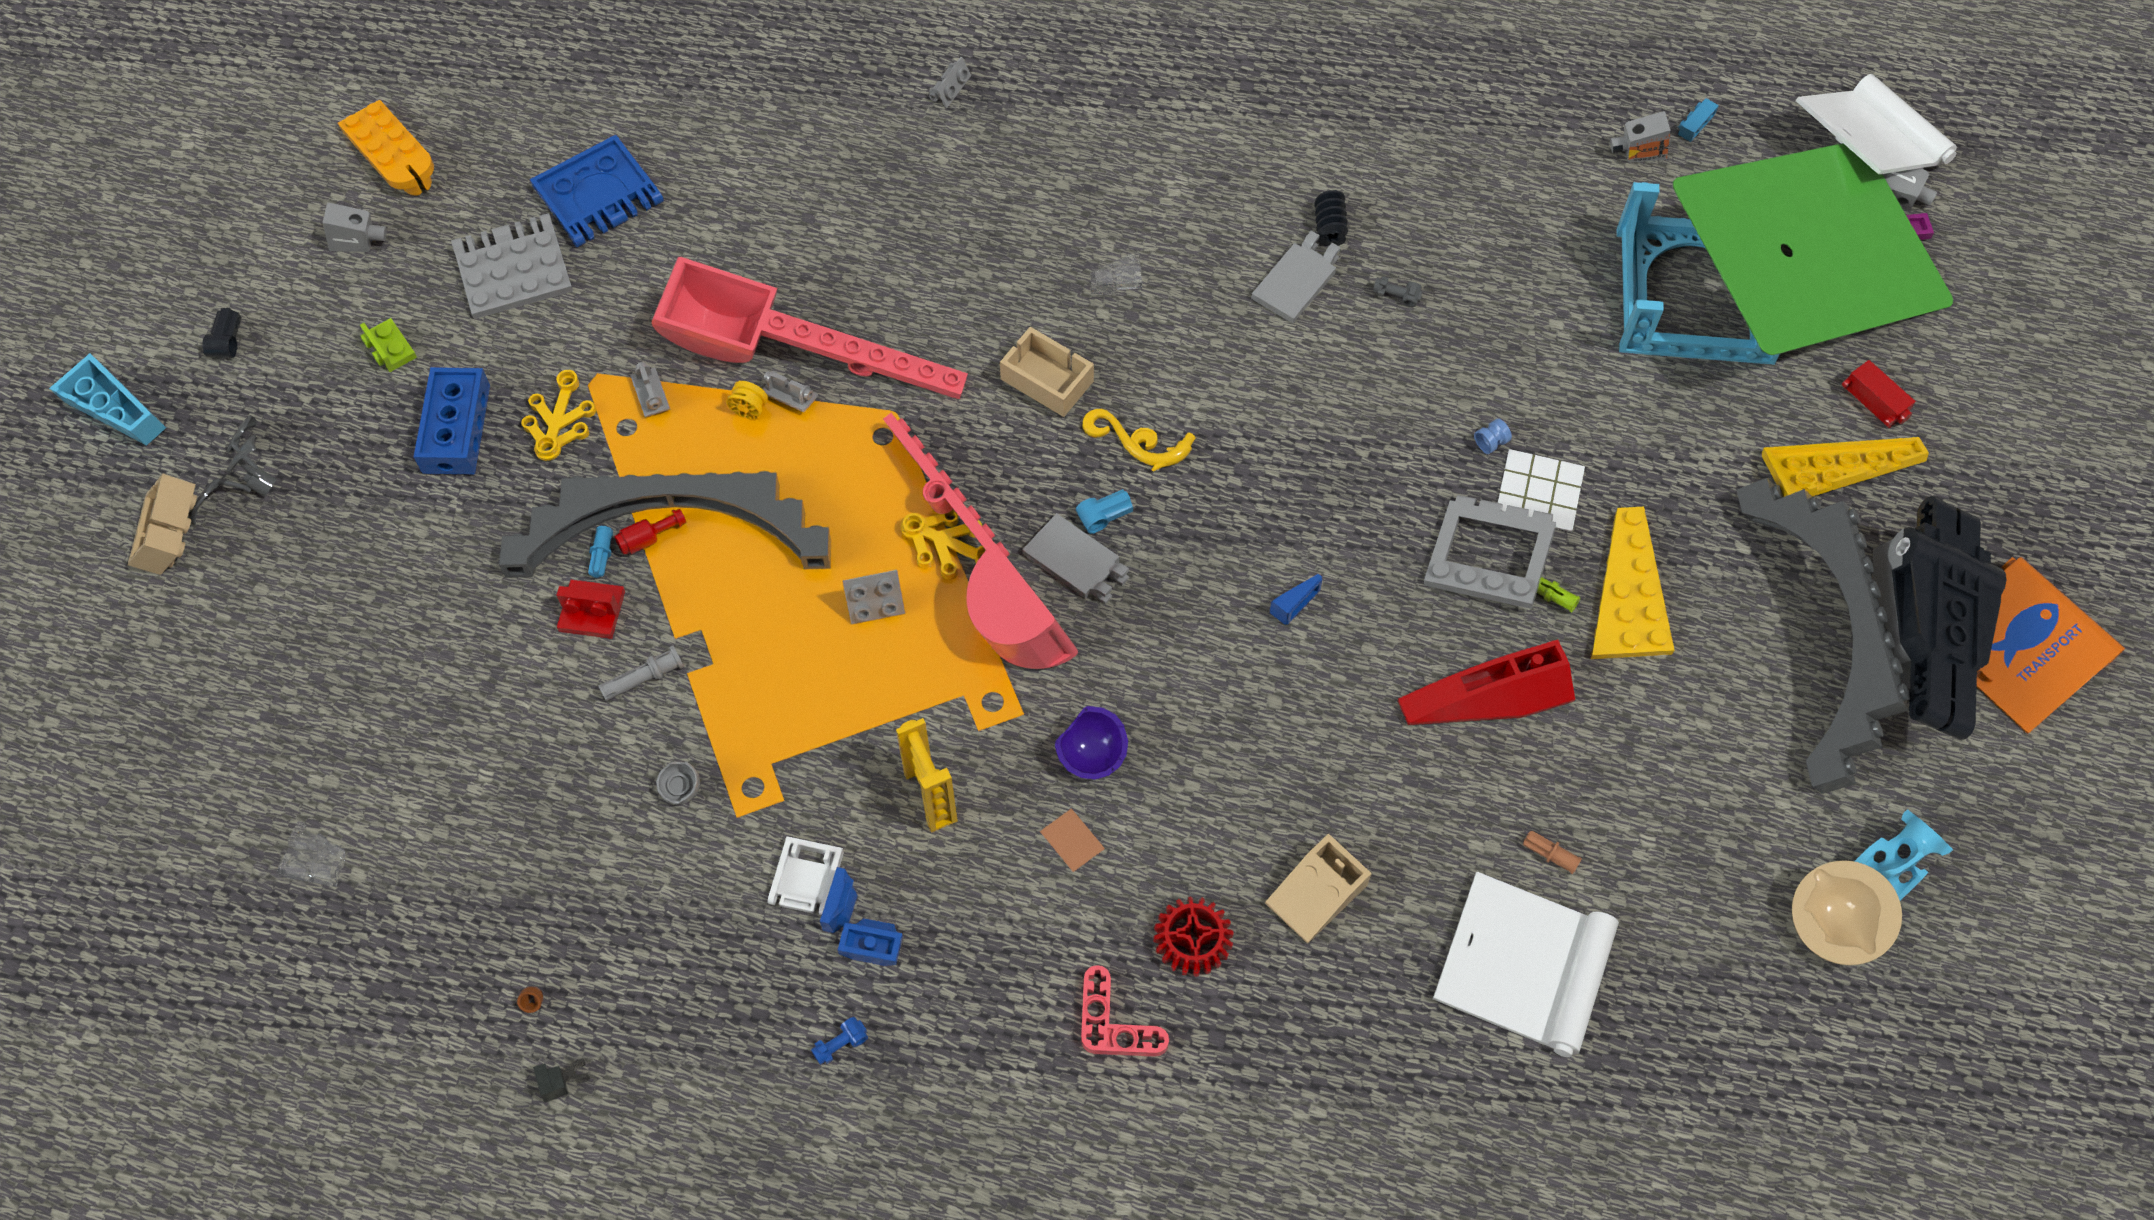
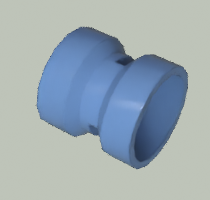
[1474,418,1512,454]

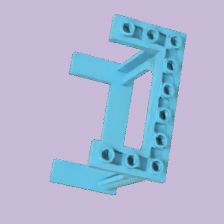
[1617,182,1780,365]

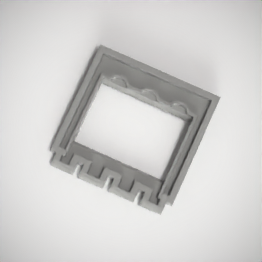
[1424,495,1556,609]

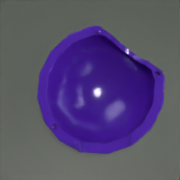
[1055,706,1128,780]

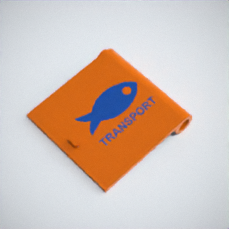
[1977,557,2126,734]

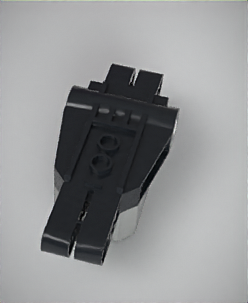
[1872,496,2007,740]

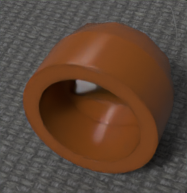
[517,986,543,1013]

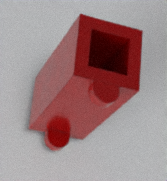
[1841,360,1916,428]

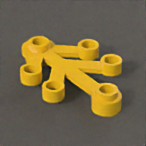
[521,370,596,461]
[901,509,986,580]

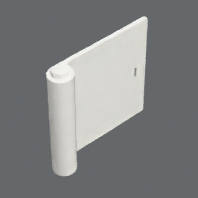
[1796,74,1957,174]
[1433,872,1619,1057]

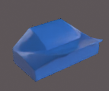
[820,867,858,933]
[837,918,903,966]

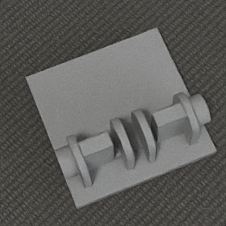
[843,570,905,624]

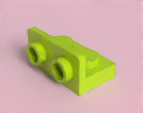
[360,318,417,372]

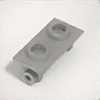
[929,57,971,108]
[630,362,670,417]
[763,371,818,412]

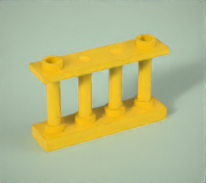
[896,718,957,833]

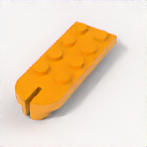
[338,100,434,196]

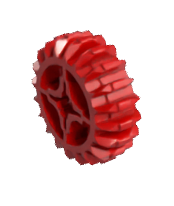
[1153,896,1234,977]

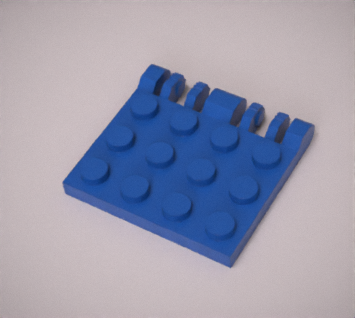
[530,135,664,247]

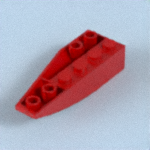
[1398,639,1575,725]

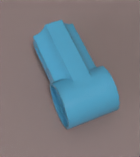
[1076,489,1133,534]

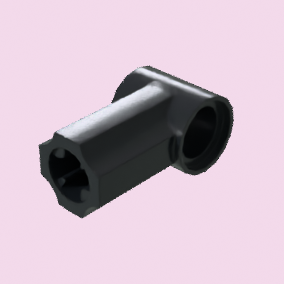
[202,308,242,358]

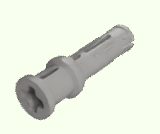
[598,645,684,701]

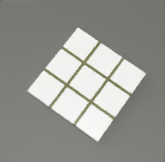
[1498,449,1585,532]

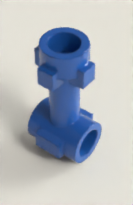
[811,1017,868,1065]

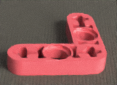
[1081,965,1169,1057]

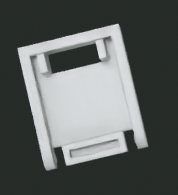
[768,837,844,915]

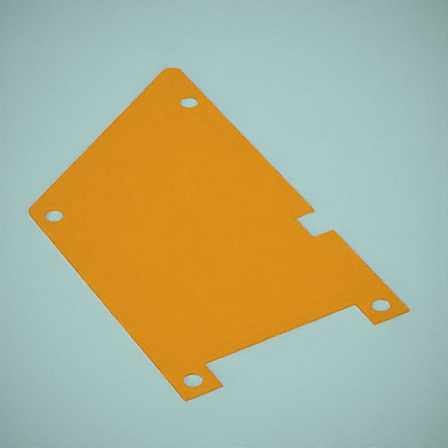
[588,373,1024,818]

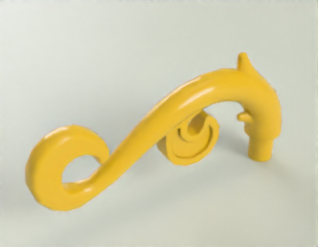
[1082,409,1196,472]

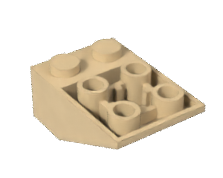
[1265,834,1372,944]

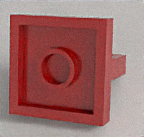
[556,579,625,639]

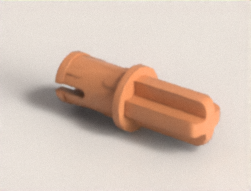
[1523,831,1582,874]

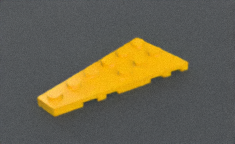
[1762,437,1929,497]
[1590,506,1675,659]

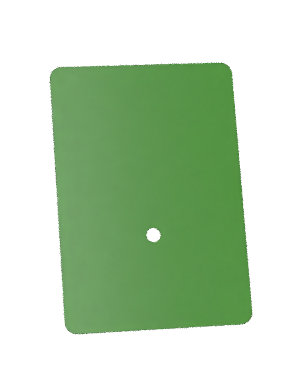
[1673,143,1953,355]

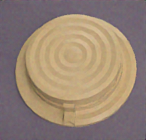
[1792,861,1902,965]

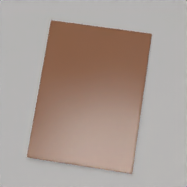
[1040,808,1105,872]

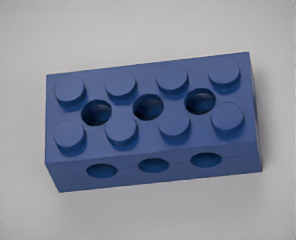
[414,367,490,474]

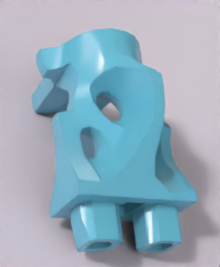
[1854,809,1953,900]

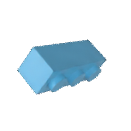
[1678,98,1719,142]

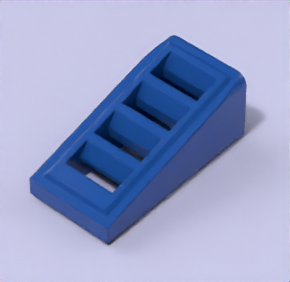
[1270,574,1322,625]

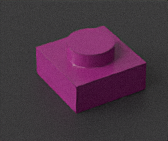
[1906,213,1934,240]

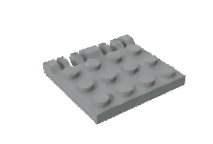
[451,213,573,319]

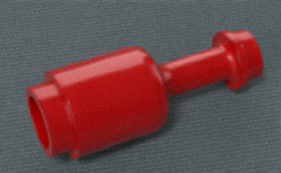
[614,509,687,555]

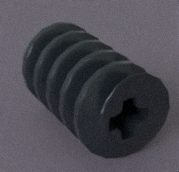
[1314,190,1349,246]

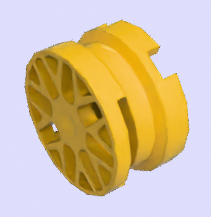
[726,381,768,420]

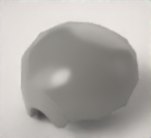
[656,761,700,805]

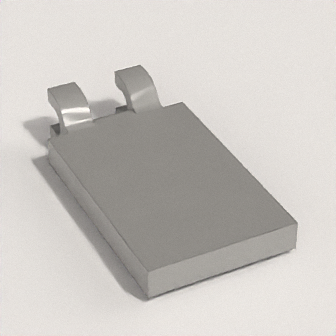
[1251,231,1340,323]
[1022,513,1129,604]

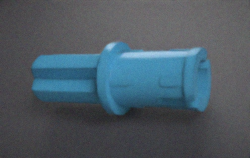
[588,526,613,578]

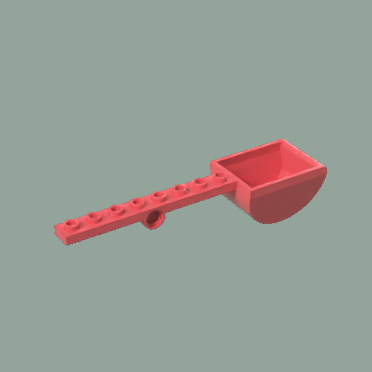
[652,257,968,399]
[883,413,1078,669]

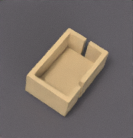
[1000,327,1094,417]
[128,474,197,575]

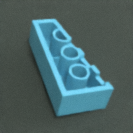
[49,353,166,446]

